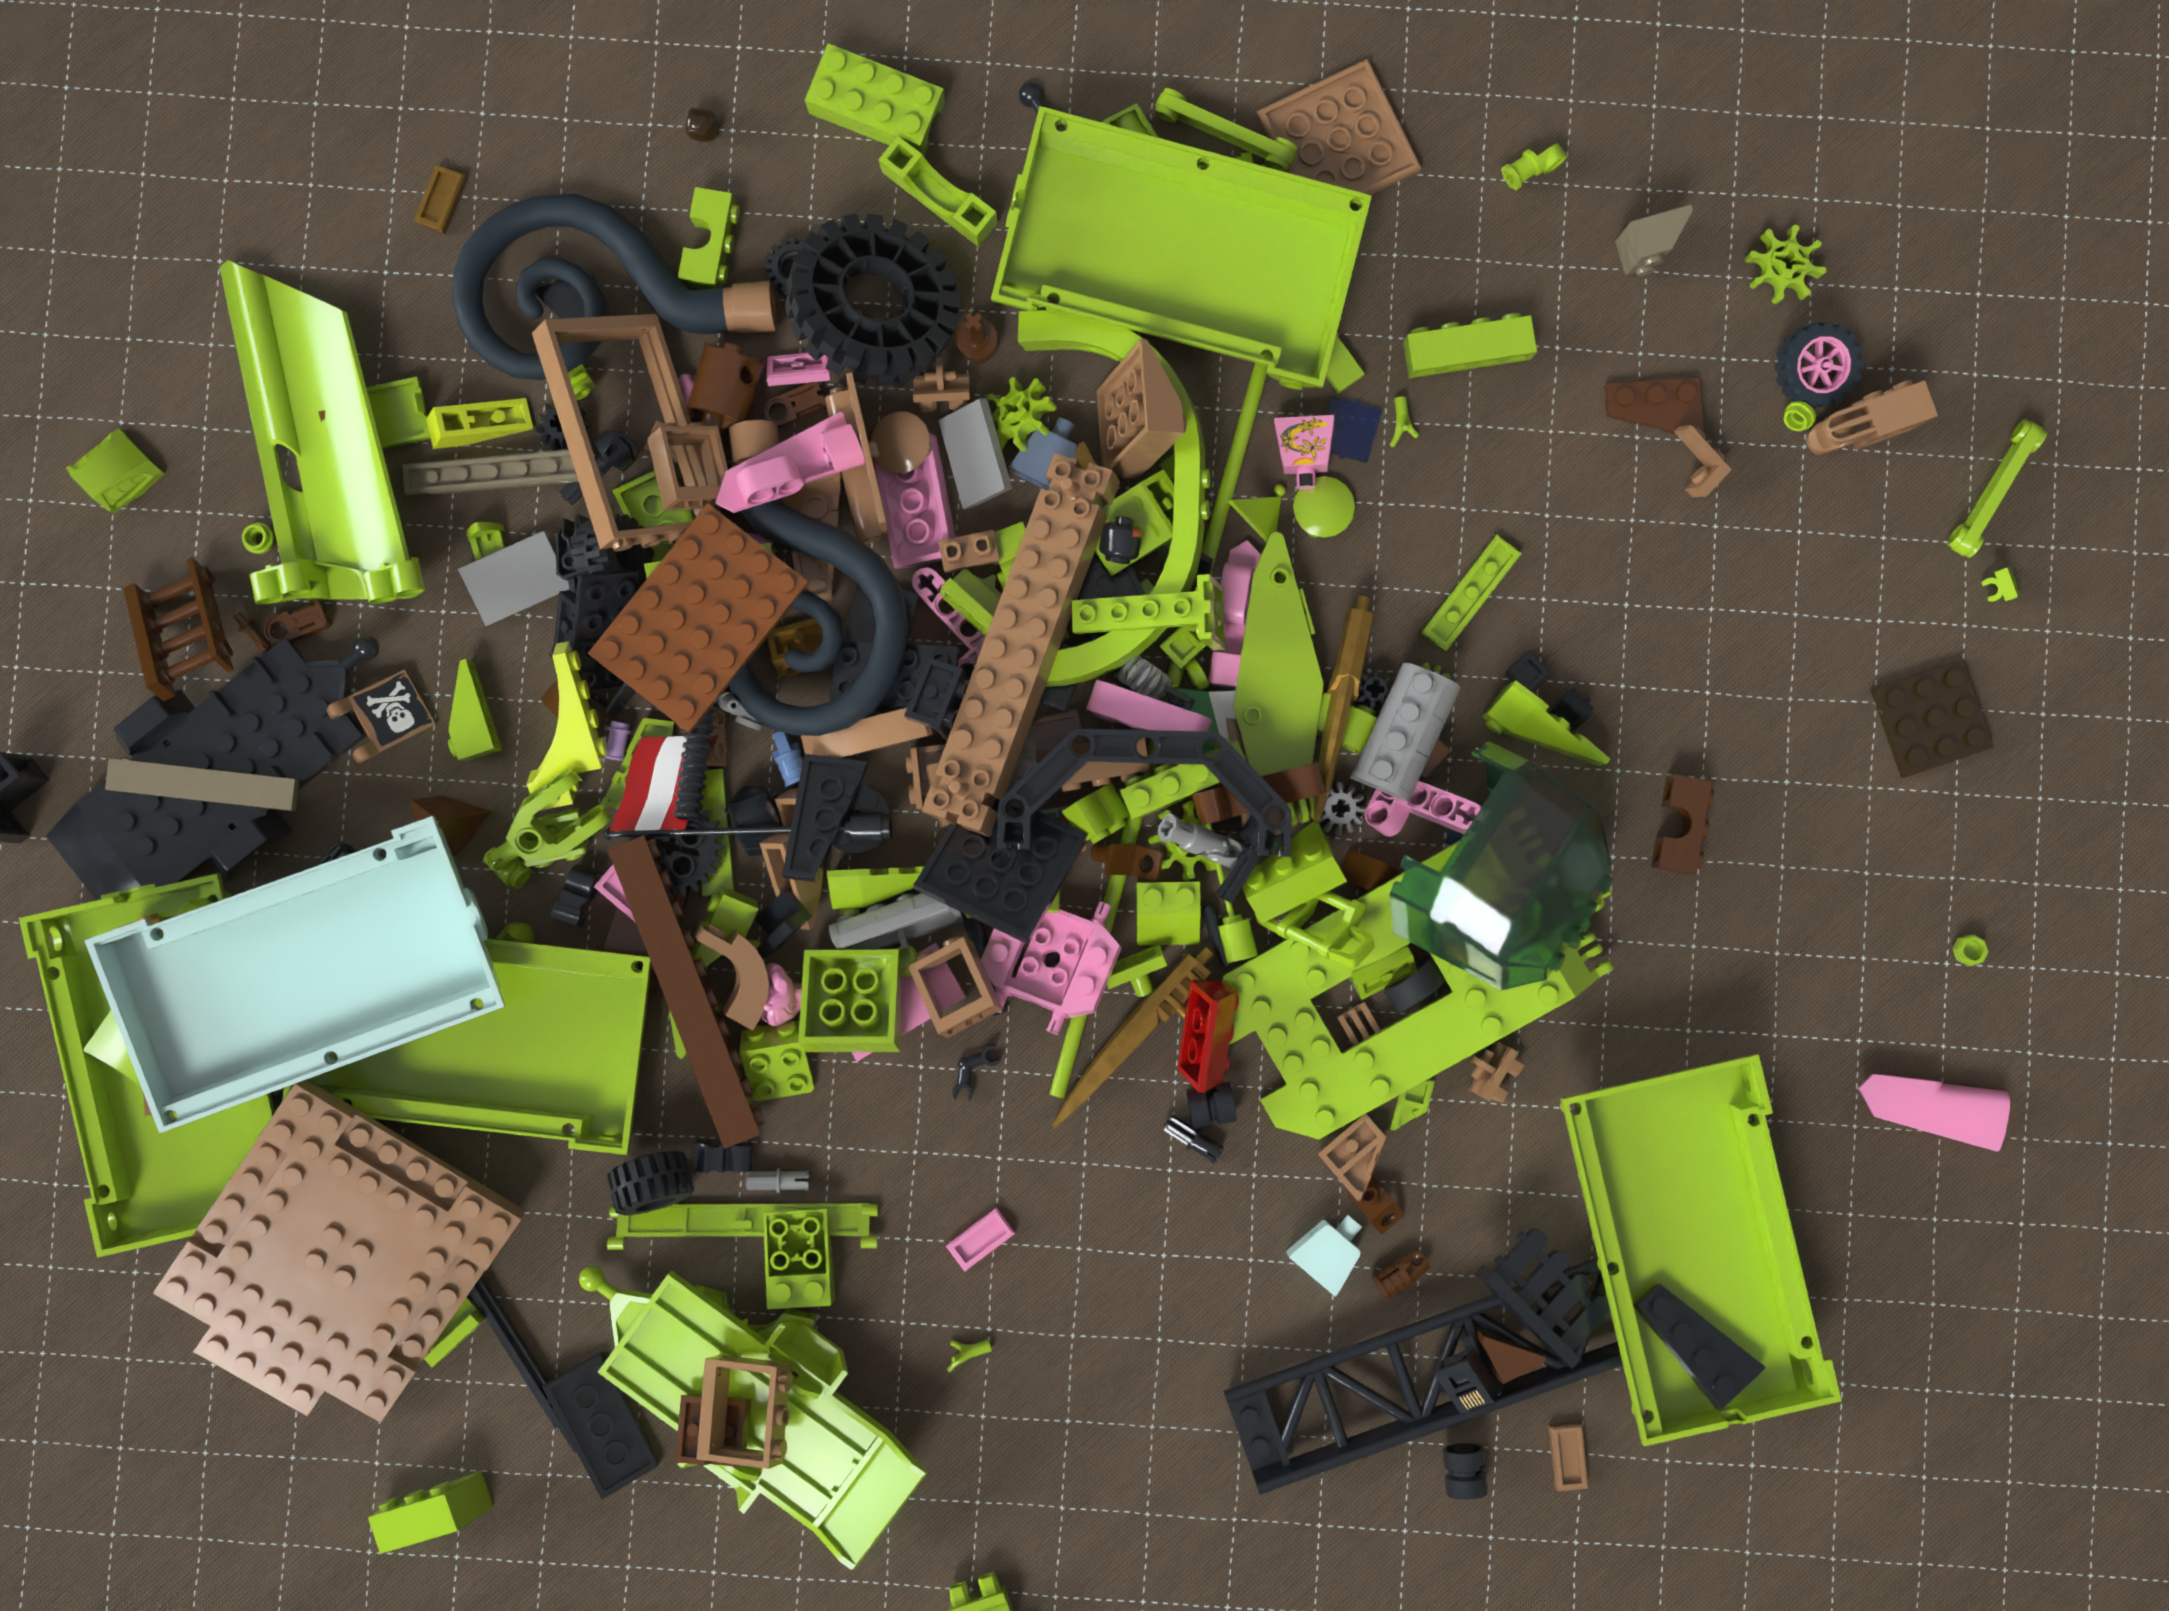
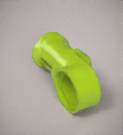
[1501,143,1568,191]

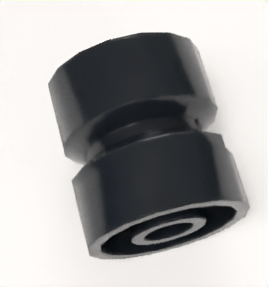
[1186,1082,1237,1129]
[1443,1443,1488,1500]

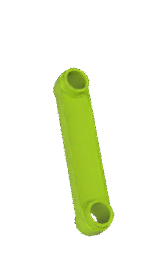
[1154,88,1298,172]
[1947,419,2048,558]

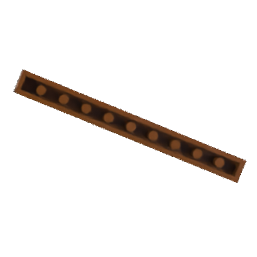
[607,835,765,1149]

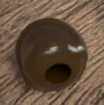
[685,108,718,142]

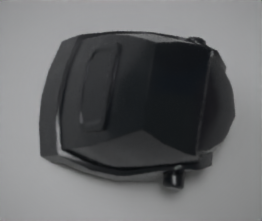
[725,786,783,856]

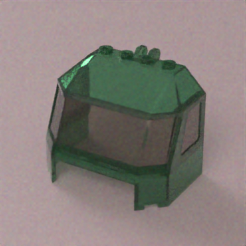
[1389,741,1614,991]

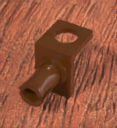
[1090,842,1164,882]

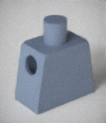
[1009,417,1078,490]

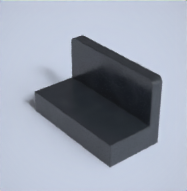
[756,888,813,959]

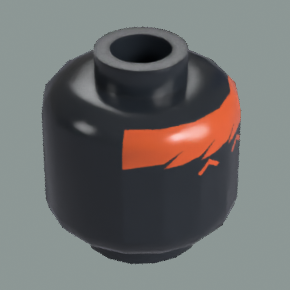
[1099,516,1143,564]

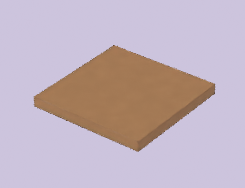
[1256,59,1421,195]

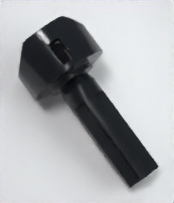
[559,431,639,505]
[1216,815,1282,904]

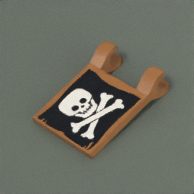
[327,669,436,763]

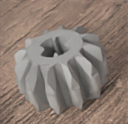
[1117,655,1172,700]
[1319,782,1366,836]

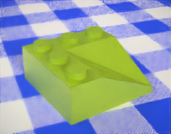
[798,949,902,1052]

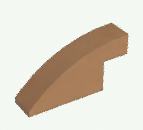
[801,708,932,758]
[760,788,823,930]

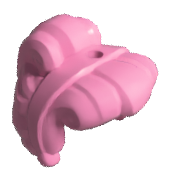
[761,963,802,1026]

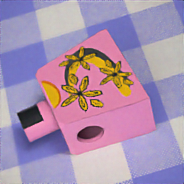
[1274,415,1334,490]

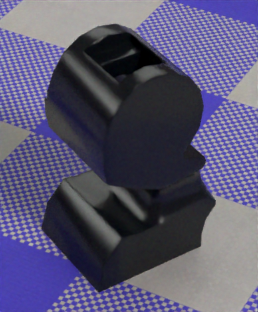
[549,864,601,928]
[693,1138,754,1173]

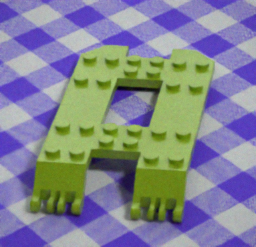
[1222,804,1614,1139]

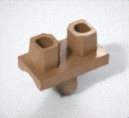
[913,363,970,413]
[938,529,1000,573]
[1468,1041,1524,1103]

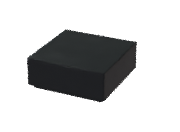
[1505,651,1551,692]

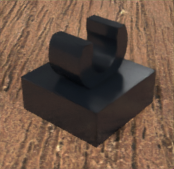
[1549,688,1594,731]

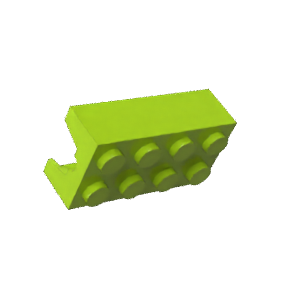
[805,43,946,156]

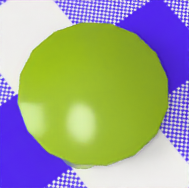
[1293,476,1355,538]

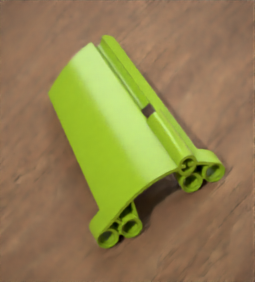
[220,260,425,604]

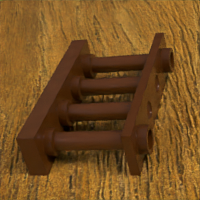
[123,557,234,701]

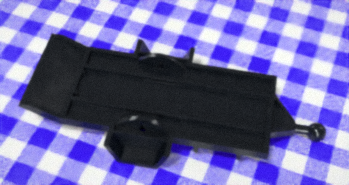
[46,635,380,901]

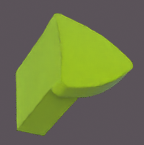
[467,522,507,561]

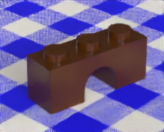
[1651,774,1714,875]

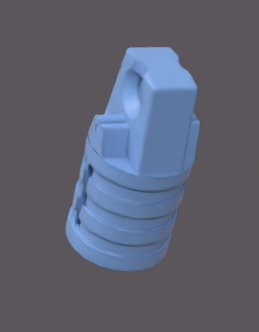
[772,731,804,789]

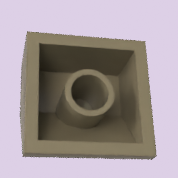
[1615,204,1693,277]

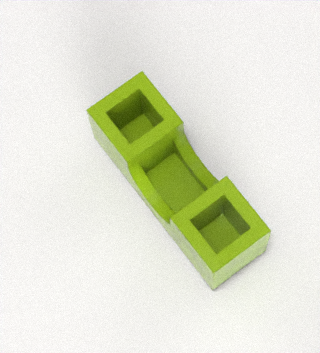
[678,187,740,290]

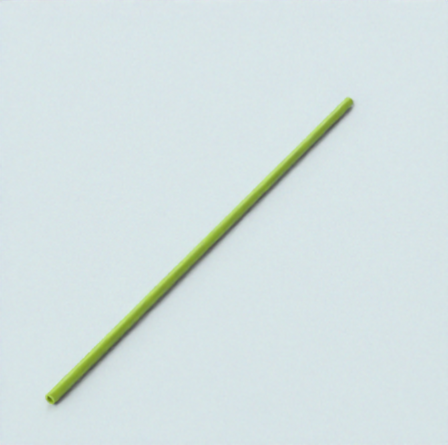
[1049,356,1269,1098]

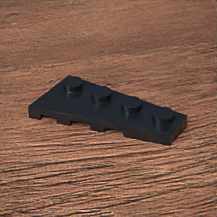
[782,754,869,882]
[1633,1284,1766,1410]

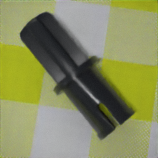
[1163,1115,1224,1164]

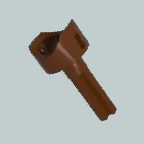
[956,312,998,364]

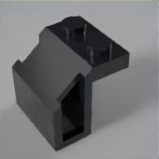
[0,752,50,843]

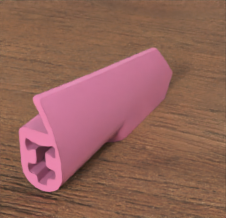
[716,412,865,513]
[1208,540,1261,689]
[1858,1074,2010,1151]

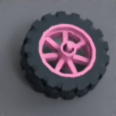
[1774,322,1864,407]

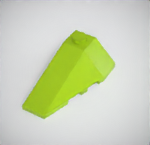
[1481,681,1610,766]
[827,866,925,915]

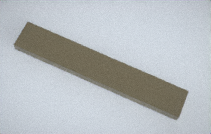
[402,449,579,497]
[105,758,299,811]

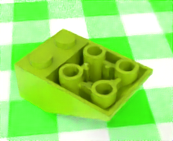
[1095,469,1174,576]
[763,1208,835,1309]

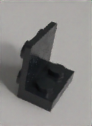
[904,657,970,742]

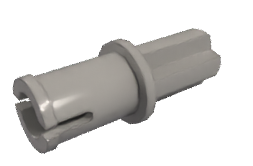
[746,1168,809,1193]

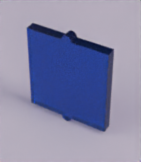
[1327,397,1382,463]

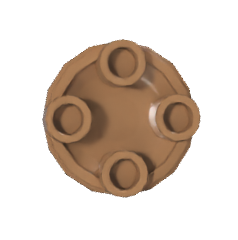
[871,412,932,475]

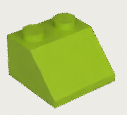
[1136,882,1201,946]

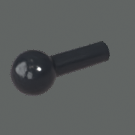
[1019,82,1060,130]

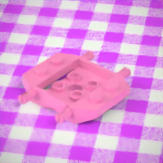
[981,901,1122,1035]

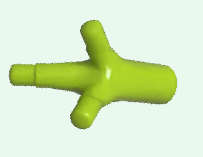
[1389,396,1419,447]
[947,1339,992,1372]

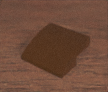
[675,1395,751,1467]

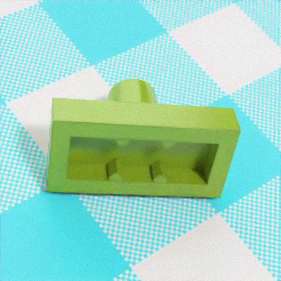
[1107,944,1167,997]

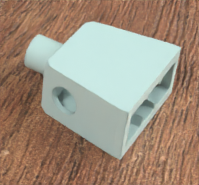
[1286,1215,1362,1297]

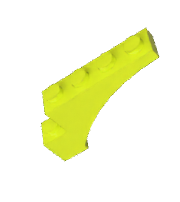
[527,641,608,811]

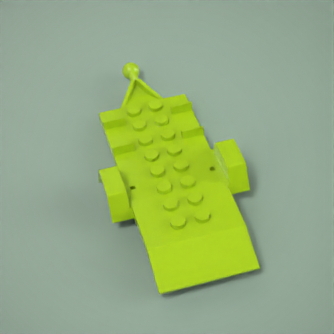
[579,1266,928,1570]

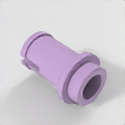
[604,721,632,761]

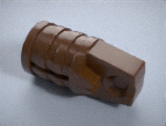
[1371,1249,1431,1301]

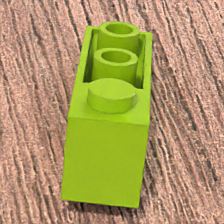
[693,886,759,967]

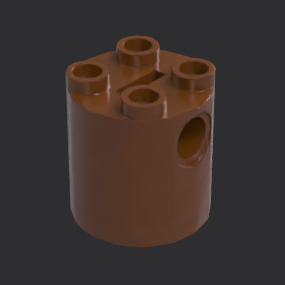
[686,342,766,434]

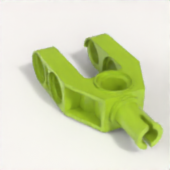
[486,768,612,871]

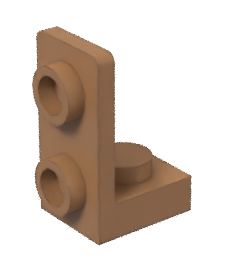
[1674,425,1732,498]

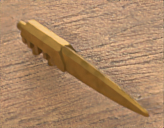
[1313,596,1375,824]
[1052,947,1215,1129]

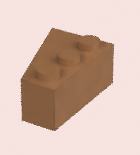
[1036,738,1150,792]

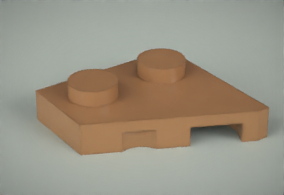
[1318,1114,1387,1202]

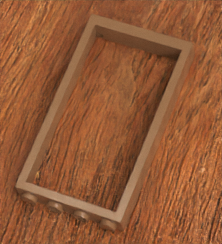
[532,314,721,551]

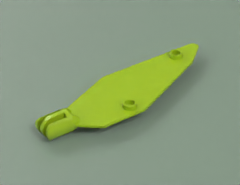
[1233,532,1324,826]

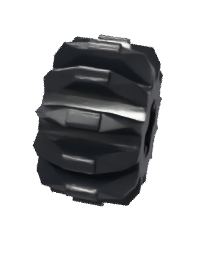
[535,403,590,451]

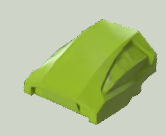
[66,428,165,514]

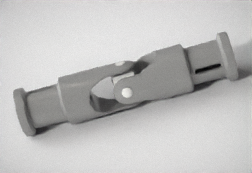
[1158,814,1269,869]

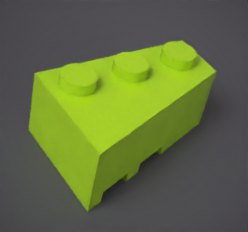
[1242,821,1347,924]
[368,1471,494,1554]

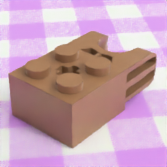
[1806,380,1938,455]

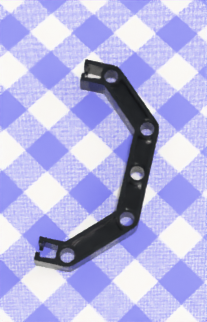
[997,729,1292,857]

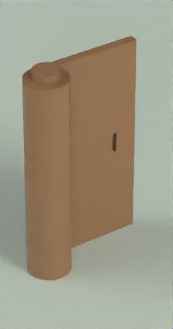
[825,372,888,544]

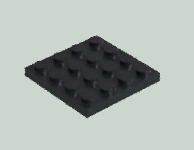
[914,799,1088,944]

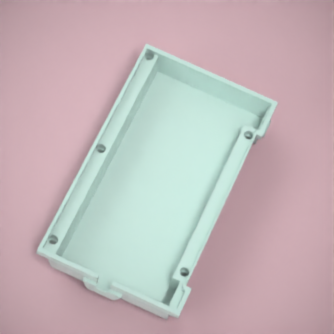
[84,816,506,1133]

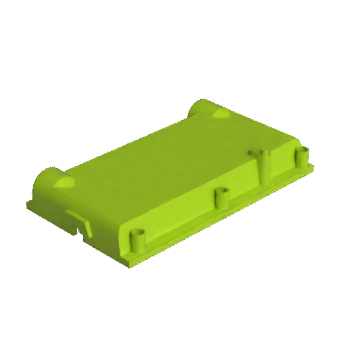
[991,106,1372,390]
[19,873,275,1258]
[282,938,651,1155]
[1560,1054,1842,1446]

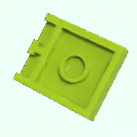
[1072,574,1226,650]

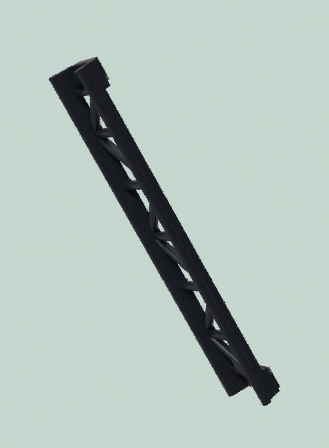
[1223,1257,1623,1495]

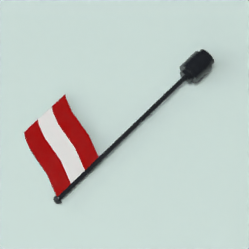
[603,735,892,844]

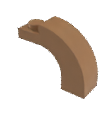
[693,924,769,1030]

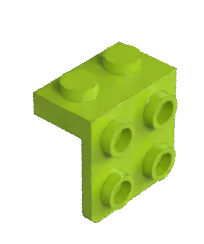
[740,1020,814,1101]

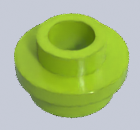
[1784,401,1816,431]
[242,523,275,554]

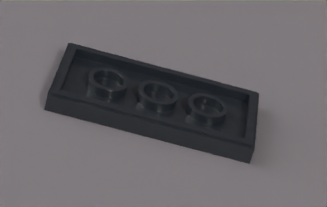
[542,1353,659,1500]

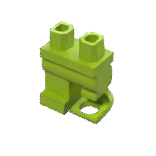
[948,1571,1013,1611]

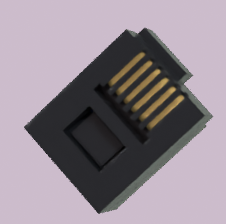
[1434,1335,1504,1415]

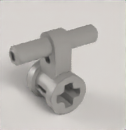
[716,690,764,731]

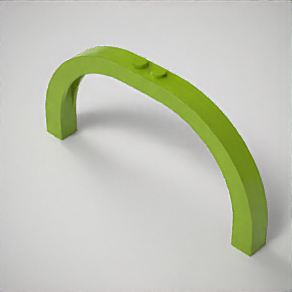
[1018,310,1210,687]

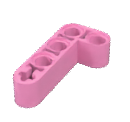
[912,568,986,668]
[1086,680,1212,747]
[1365,781,1496,840]

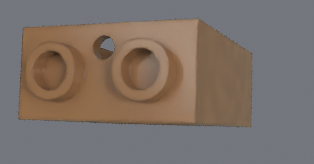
[647,422,728,510]
[908,937,1003,1038]

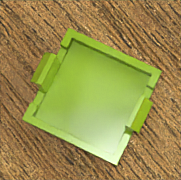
[366,376,431,450]

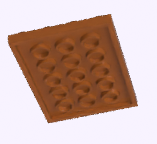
[588,503,810,733]

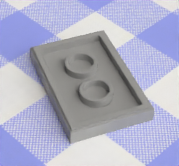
[938,398,1012,509]
[458,531,569,626]

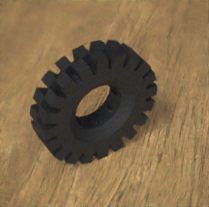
[785,214,961,385]

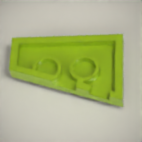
[600,718,676,809]

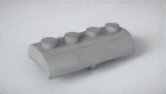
[1350,663,1461,803]
[829,893,963,952]

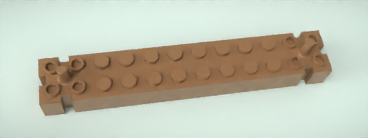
[921,453,1120,837]

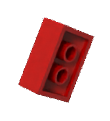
[1177,980,1239,1093]

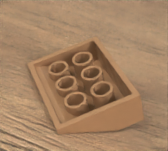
[1096,339,1187,480]

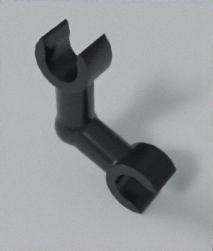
[953,1045,1001,1101]

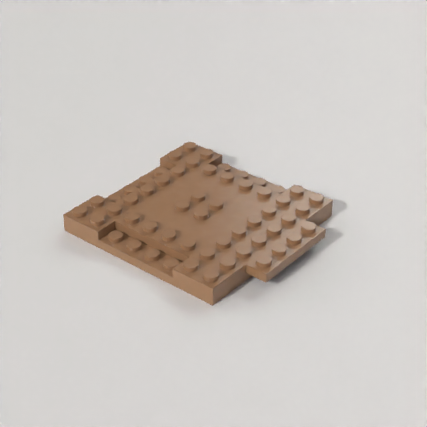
[153,1079,525,1423]

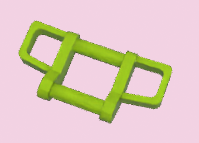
[1255,891,1375,968]

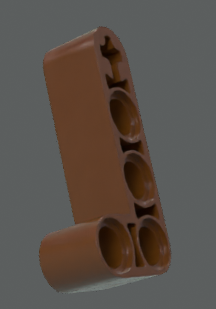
[1192,762,1326,826]

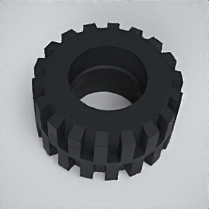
[571,514,654,592]
[606,1150,695,1216]

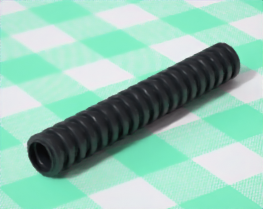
[673,699,718,821]

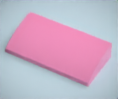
[873,433,956,569]
[851,943,967,1061]

